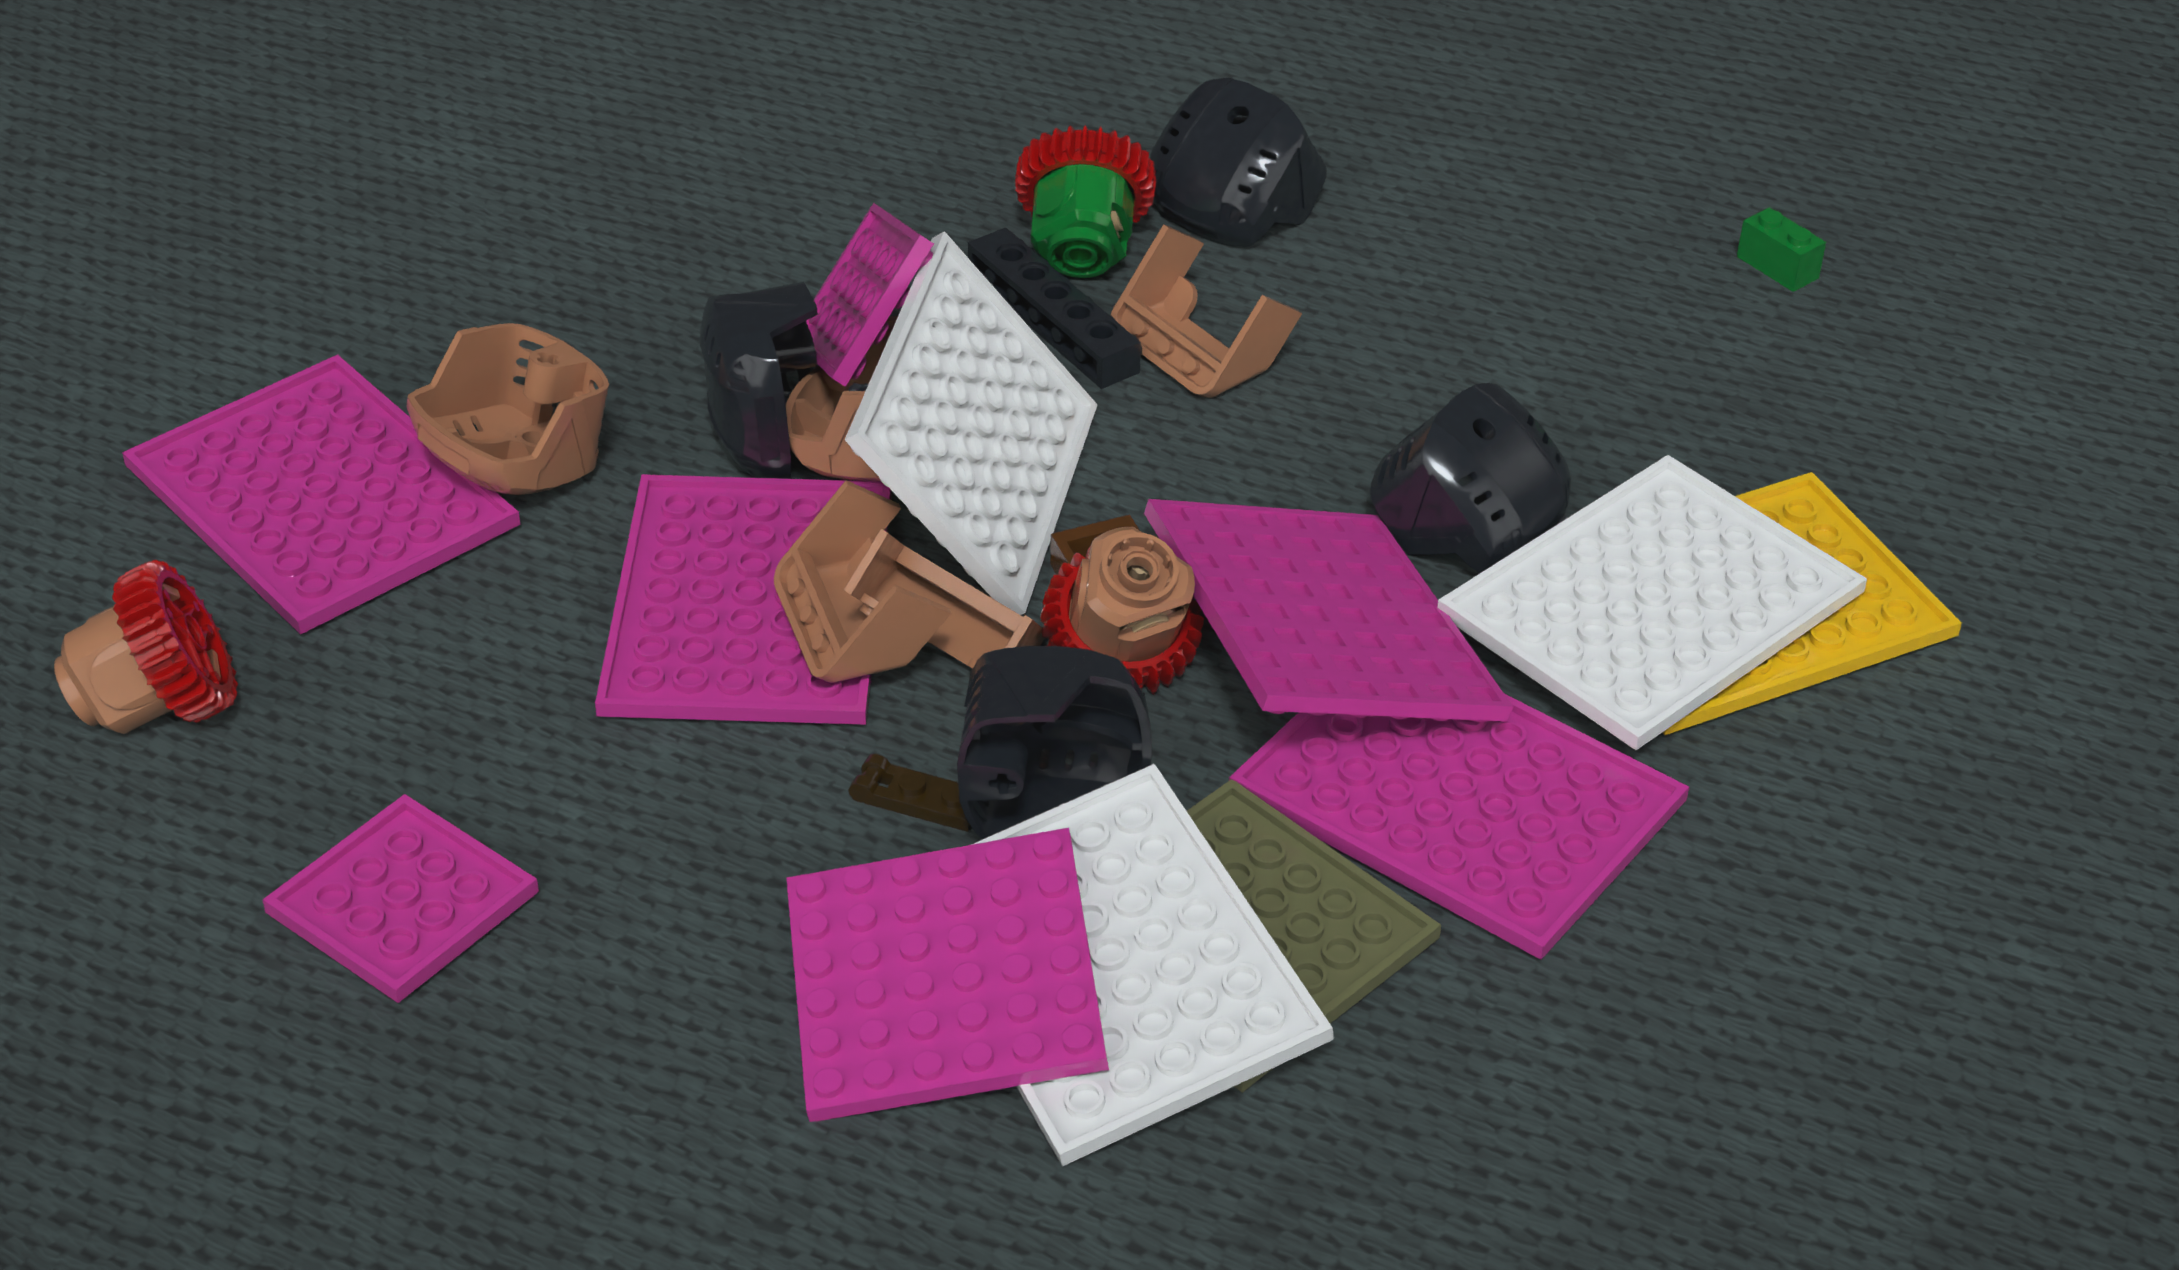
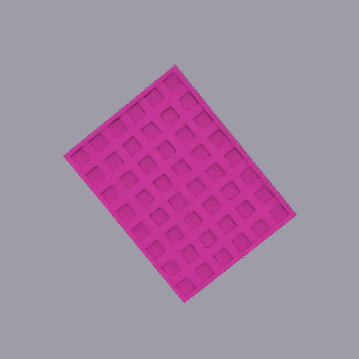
[1144,499,1513,723]

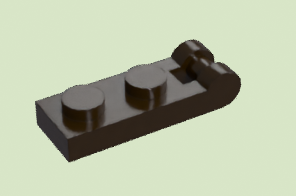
[848,754,985,832]

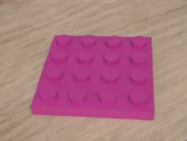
[263,794,539,1003]

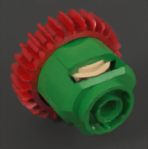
[1015,124,1156,278]

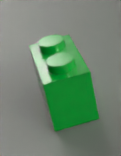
[1737,207,1826,292]

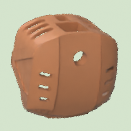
[786,316,898,481]
[407,323,609,495]

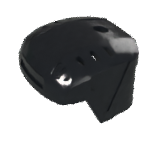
[1149,78,1327,246]
[700,282,818,479]
[1370,383,1571,573]
[957,646,1152,840]

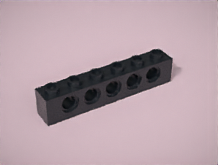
[968,227,1142,389]

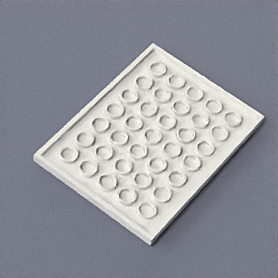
[845,231,1098,615]
[1437,455,1867,750]
[971,764,1334,1167]

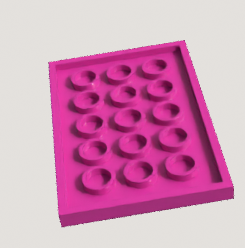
[806,203,934,387]

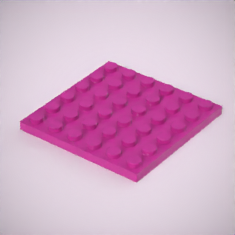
[786,828,1109,1122]

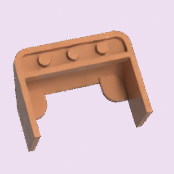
[1111,224,1302,398]
[774,480,951,683]
[844,529,1045,669]

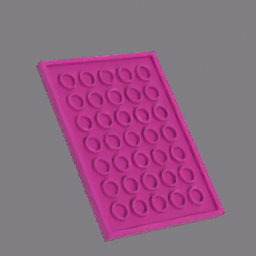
[122,354,521,635]
[595,474,892,725]
[1229,694,1689,960]

